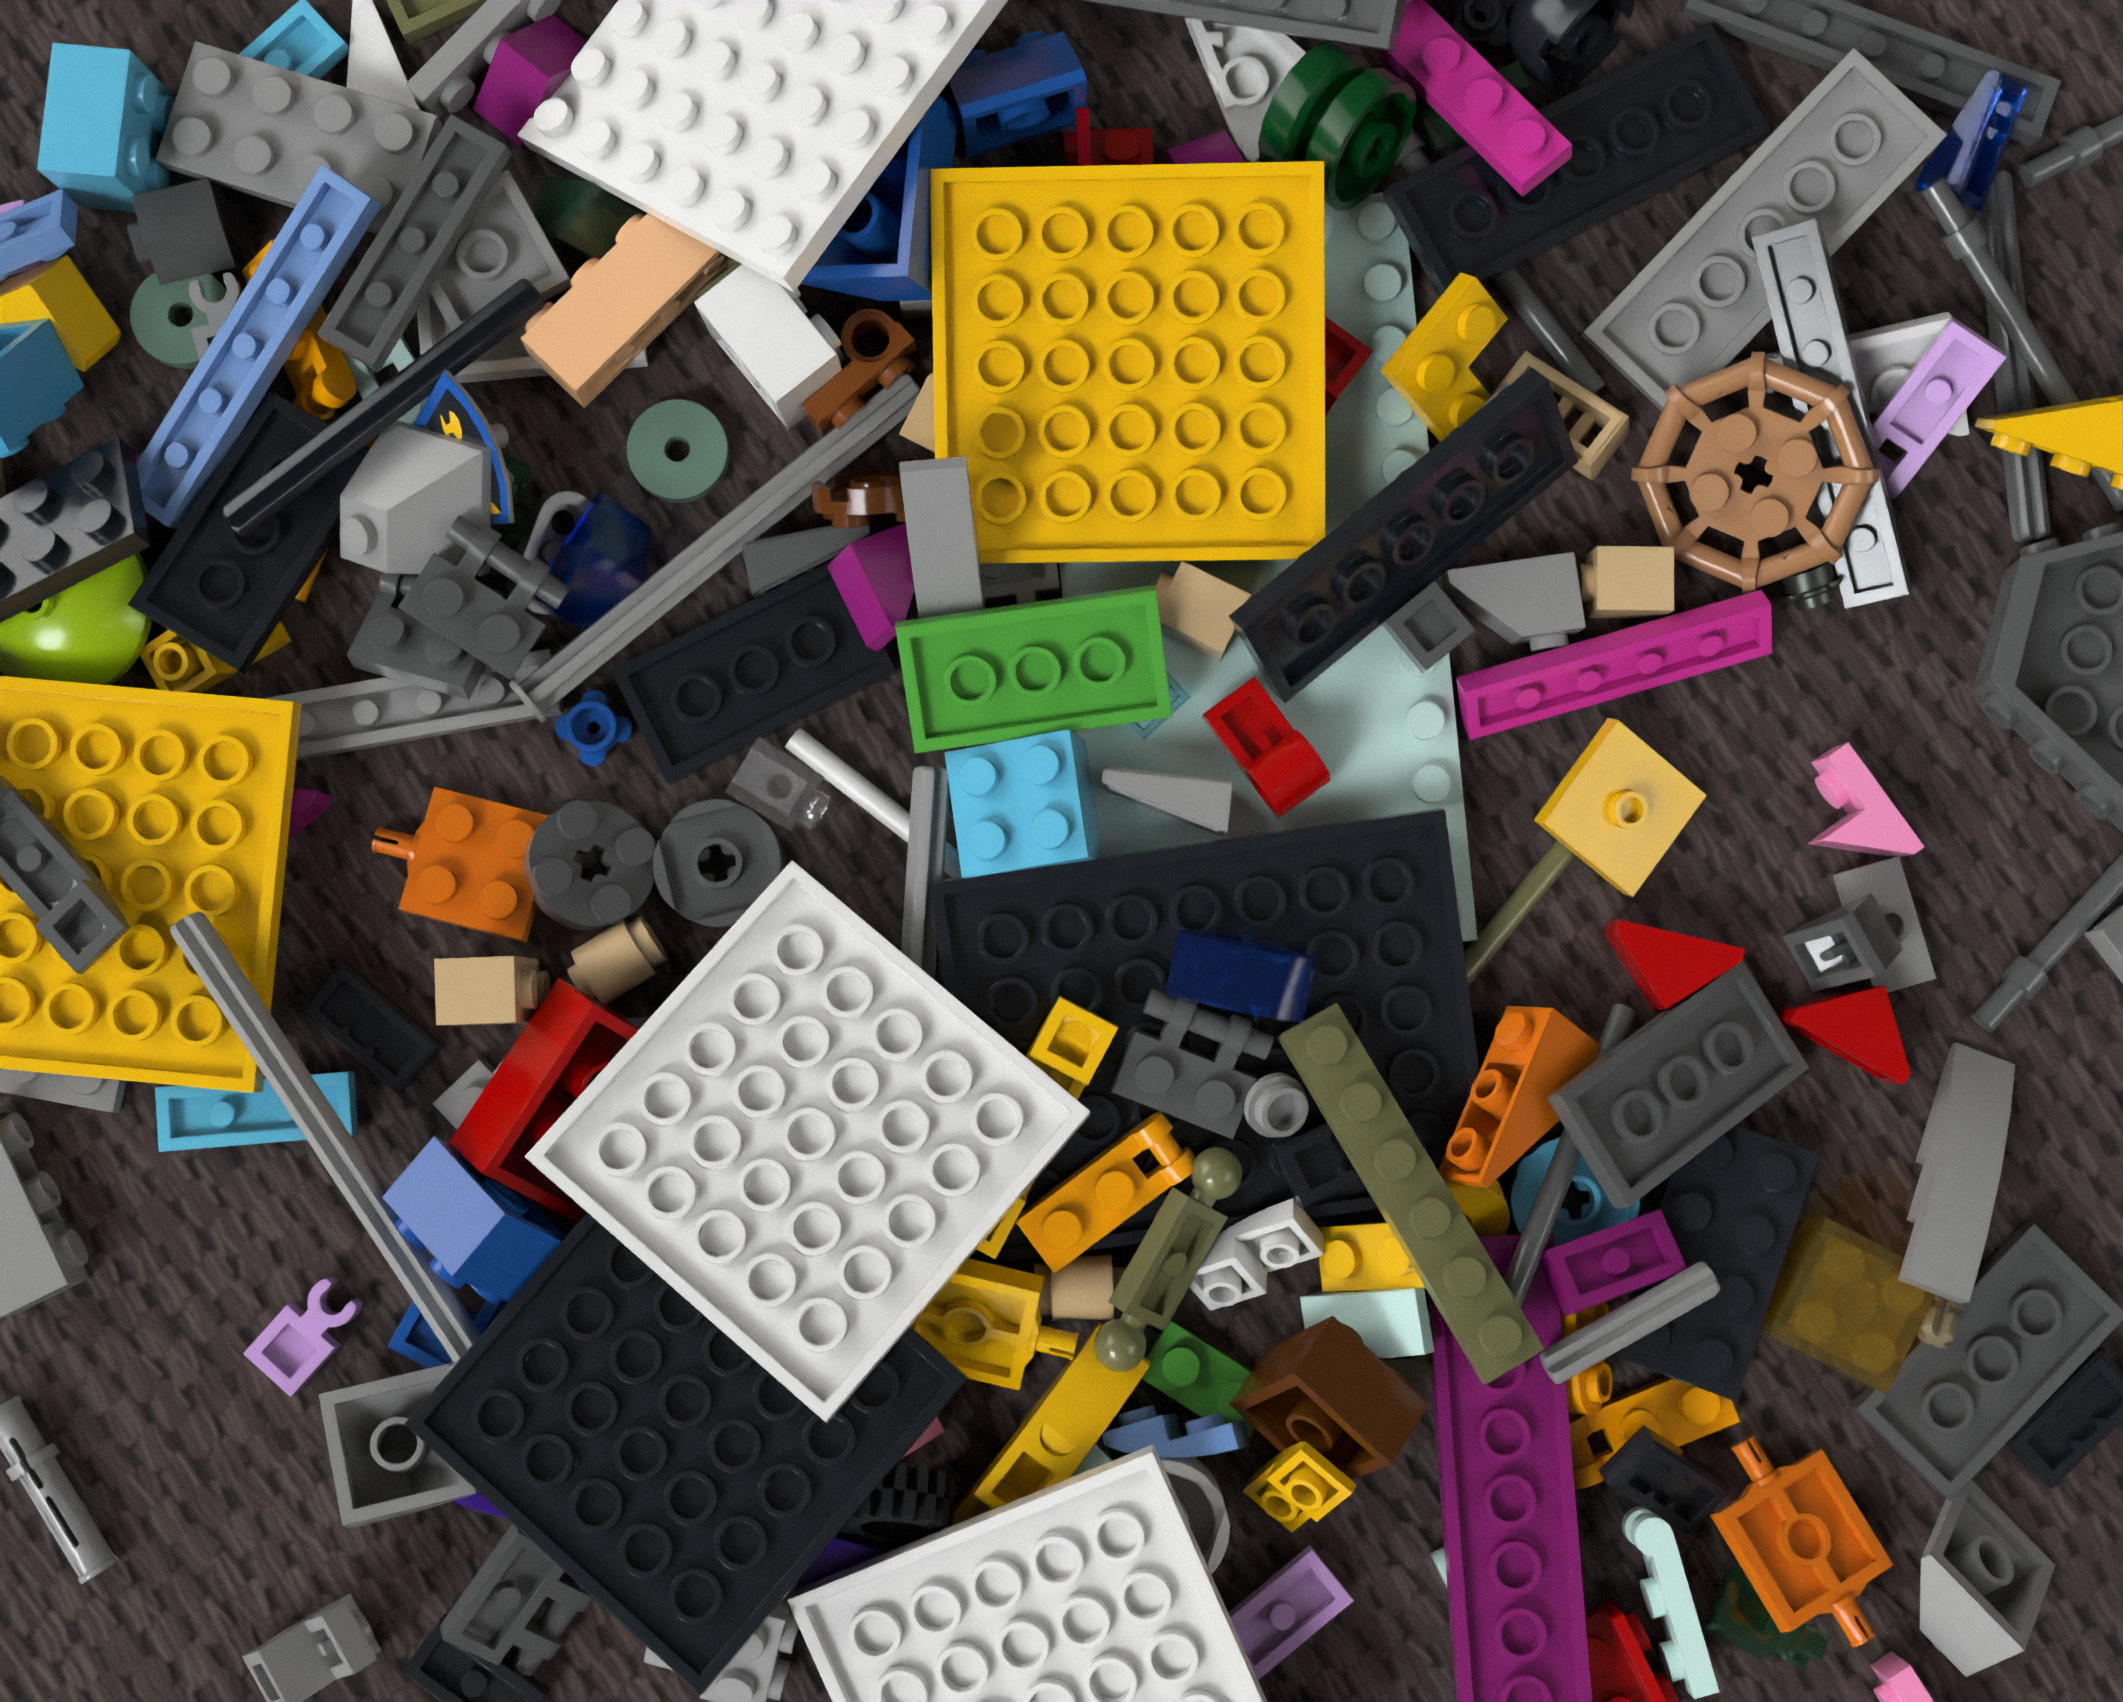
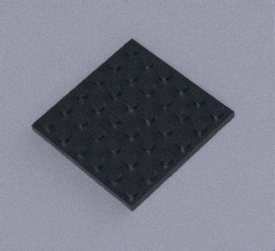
[404,1212,969,1696]

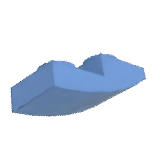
[1101,1405,1251,1458]

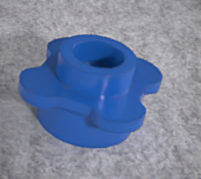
[556,690,633,767]

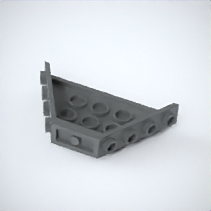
[1973,523,2123,833]

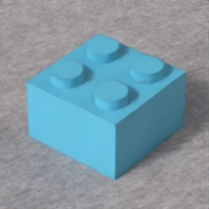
[37,42,175,213]
[944,729,1103,879]

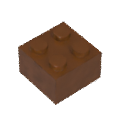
[1229,1316,1429,1480]

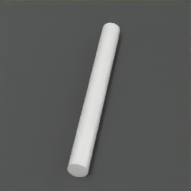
[785,728,962,878]

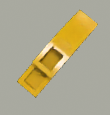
[953,1322,1151,1525]

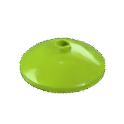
[0,552,152,685]

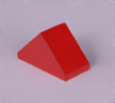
[1604,920,1745,1010]
[1778,985,1911,1085]

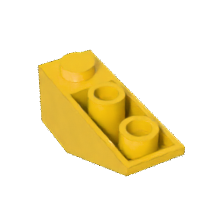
[1974,395,2123,491]

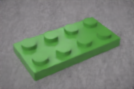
[895,585,1172,753]

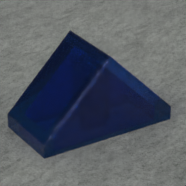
[533,491,652,632]

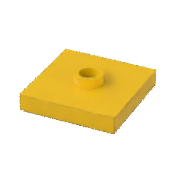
[1534,718,1707,897]

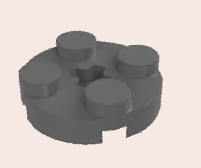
[653,799,783,928]
[523,800,656,931]

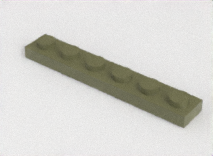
[1278,1003,1545,1384]

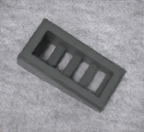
[742,525,872,598]

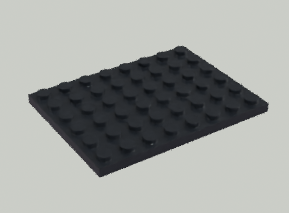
[929,808,1480,1264]

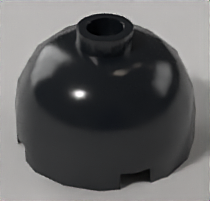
[1509,0,1634,95]

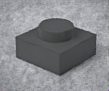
[1382,581,1476,674]

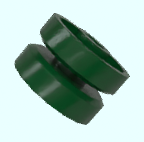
[1258,41,1416,211]

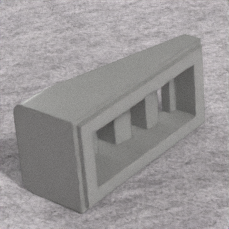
[1101,767,1233,835]

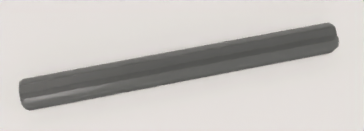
[1973,171,2051,543]

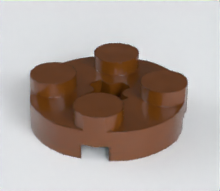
[811,470,906,528]

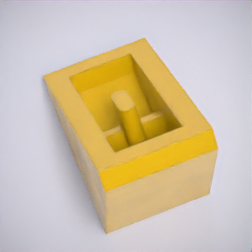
[0,255,121,372]

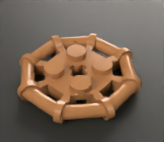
[1631,352,1880,594]

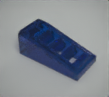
[1913,70,2028,212]

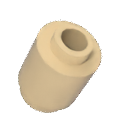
[567,916,668,1005]
[1034,1254,1125,1322]

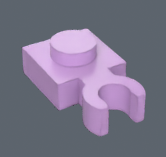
[243,1276,363,1397]

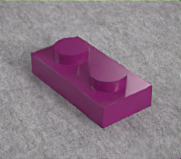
[1540,1209,1687,1317]

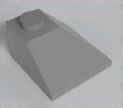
[340,420,492,576]
[318,1363,477,1529]
[1920,1479,2056,1677]

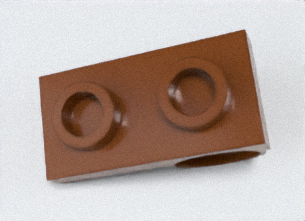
[802,309,918,436]

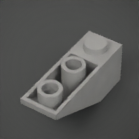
[0,1106,89,1318]

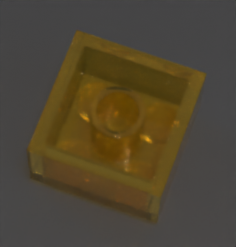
[1761,1212,1936,1395]

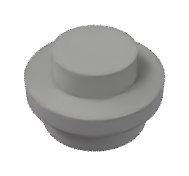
[1244,1073,1309,1137]

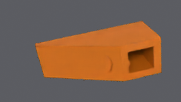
[1438,1006,1601,1188]

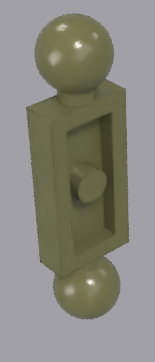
[1094,1147,1242,1372]

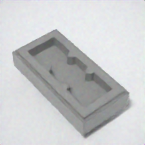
[1833,856,1937,993]

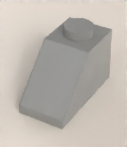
[1442,552,1586,653]

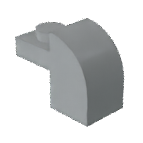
[242,1594,382,1702]

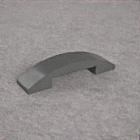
[0,774,130,974]

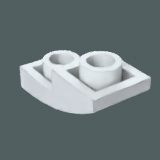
[1189,1198,1324,1311]

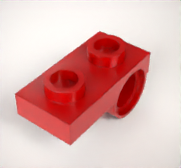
[1202,676,1331,820]

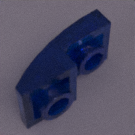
[1165,929,1317,1023]

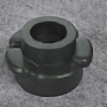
[1779,562,1842,610]

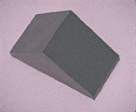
[1782,893,1903,992]

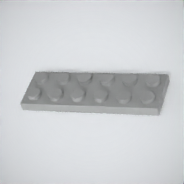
[1581,48,1947,411]

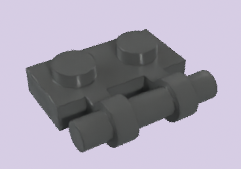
[398,515,571,680]
[1111,988,1274,1139]
[440,1523,595,1677]

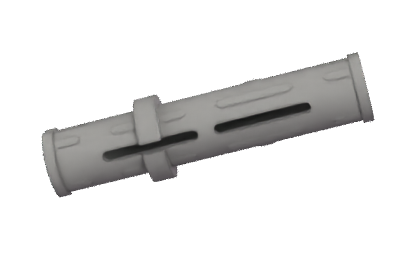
[0,1395,119,1584]

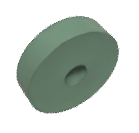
[130,272,227,369]
[627,399,730,503]

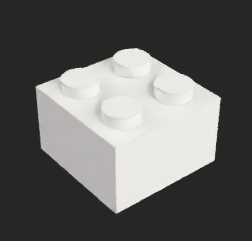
[694,264,847,430]

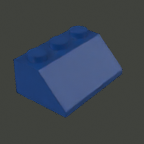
[800,95,958,301]

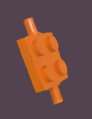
[372,787,590,943]
[1710,1434,1893,1647]

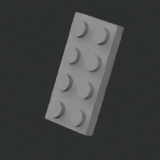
[155,41,442,234]

